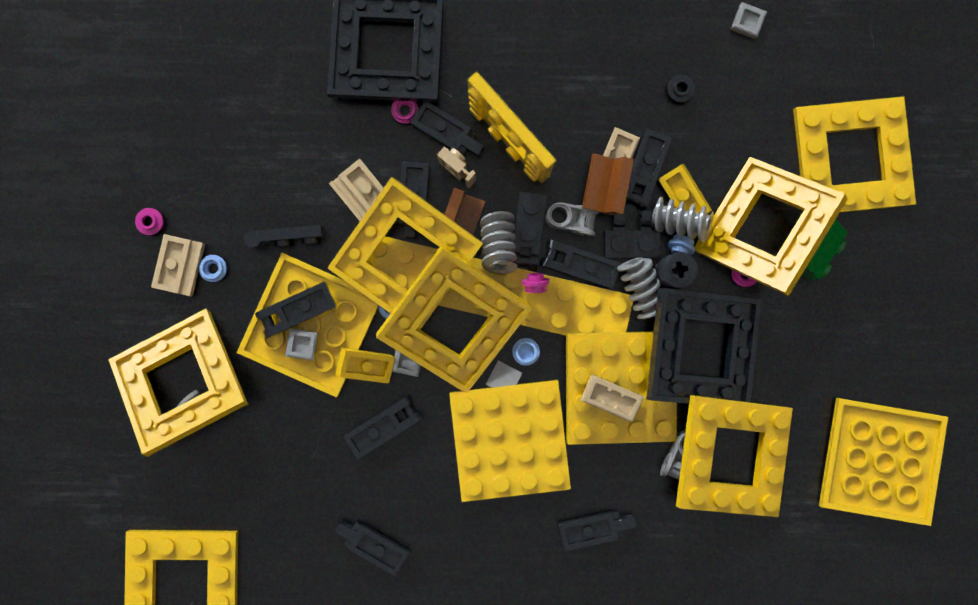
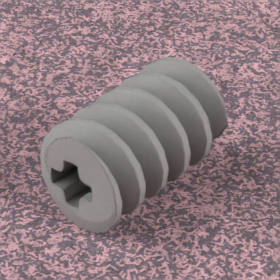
[652,197,714,242]
[480,211,517,274]
[617,258,660,319]

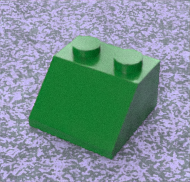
[802,219,848,281]

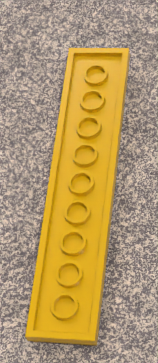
[368,237,633,336]

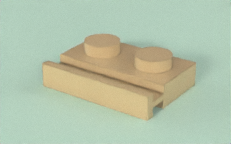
[437,146,476,189]
[329,158,383,221]
[151,234,205,297]

